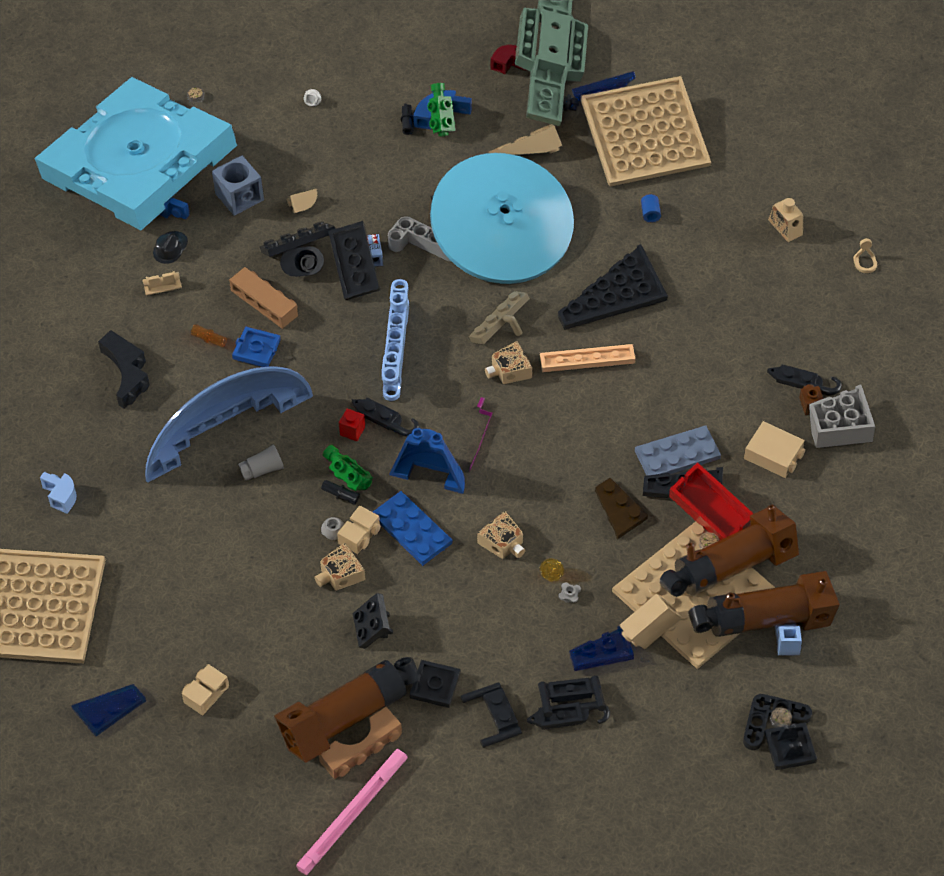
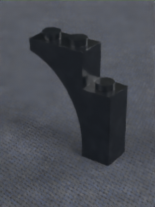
[98,330,150,409]

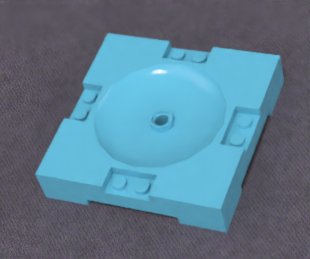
[35,77,237,230]

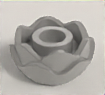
[321,517,345,540]

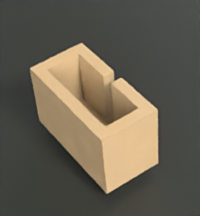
[337,506,381,554]
[182,664,229,716]

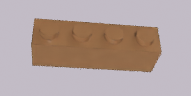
[229,267,298,329]

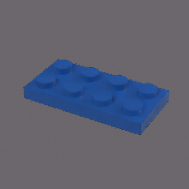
[373,491,452,566]

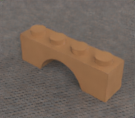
[319,707,402,779]

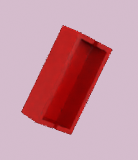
[669,462,754,541]

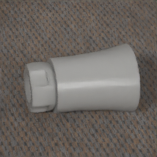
[238,444,284,481]

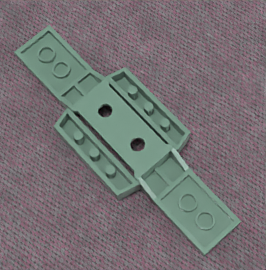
[515,0,588,126]

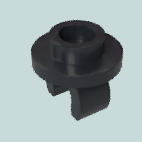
[563,94,580,111]

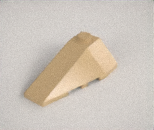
[489,124,562,155]

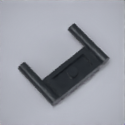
[538,675,606,717]
[460,682,522,748]

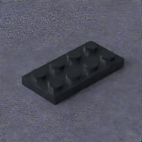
[259,221,335,257]
[328,221,380,300]

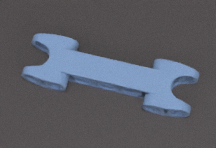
[382,279,409,401]

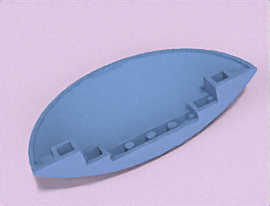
[145,366,313,483]

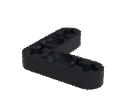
[743,694,812,750]

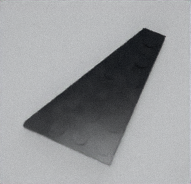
[558,244,668,330]

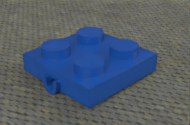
[232,327,281,367]

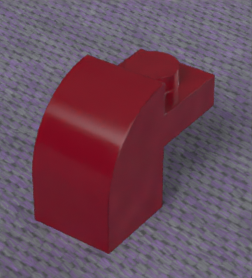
[490,45,527,75]

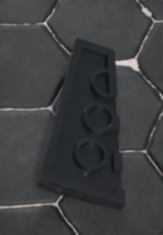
[643,467,723,499]

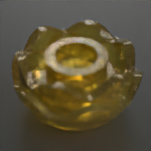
[539,558,564,582]

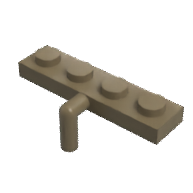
[469,291,530,344]

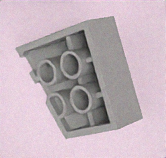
[809,385,875,448]

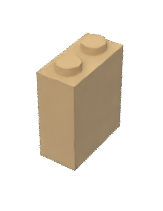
[744,421,805,478]
[620,593,682,649]

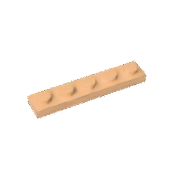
[540,344,635,372]

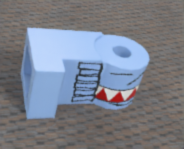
[367,234,383,266]

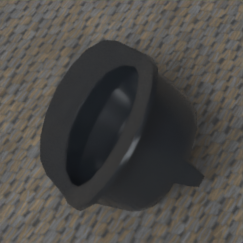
[153,231,188,264]
[280,247,324,277]

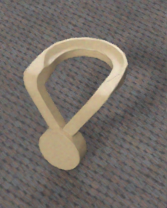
[853,239,877,273]

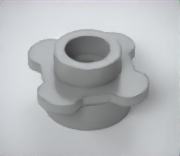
[559,583,581,603]

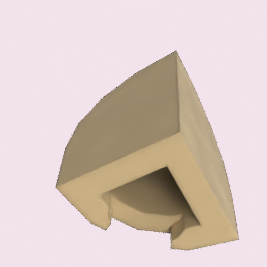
[286,189,317,213]

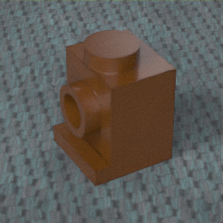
[799,384,823,415]

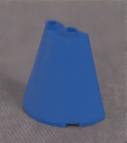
[389,428,465,494]

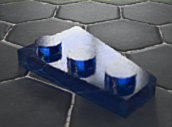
[569,626,634,671]
[71,684,146,737]

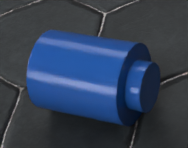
[641,194,661,222]

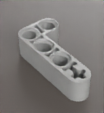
[388,217,452,262]

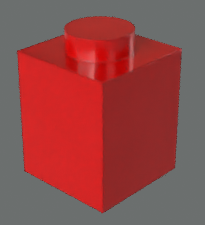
[339,408,365,441]

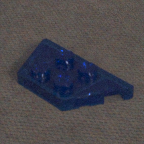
[572,71,636,103]

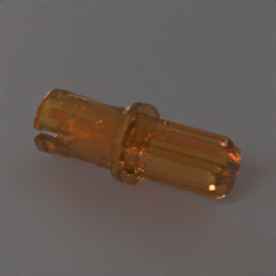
[191,324,227,347]

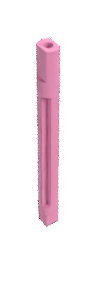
[296,749,407,875]

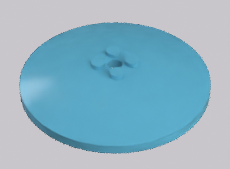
[430,153,574,284]

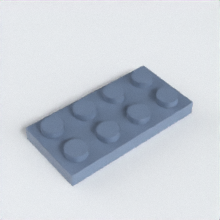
[635,426,721,475]

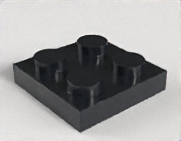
[410,660,461,708]

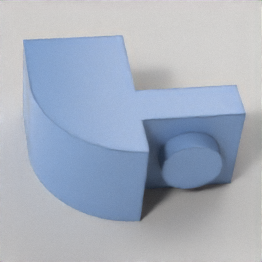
[40,472,77,514]
[775,623,802,656]

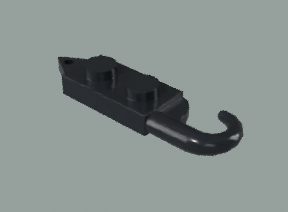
[767,364,842,395]
[352,397,419,436]
[527,701,610,730]

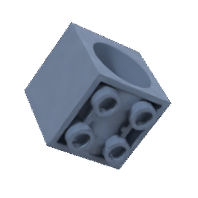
[212,156,264,216]

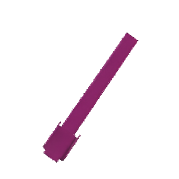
[469,397,492,471]

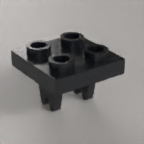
[353,593,393,649]
[764,722,817,770]

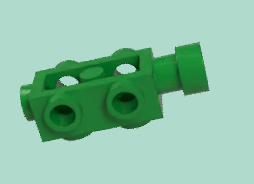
[427,83,455,137]
[323,445,373,491]

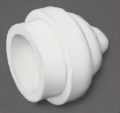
[304,89,321,106]

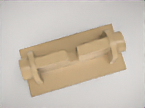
[143,271,182,296]

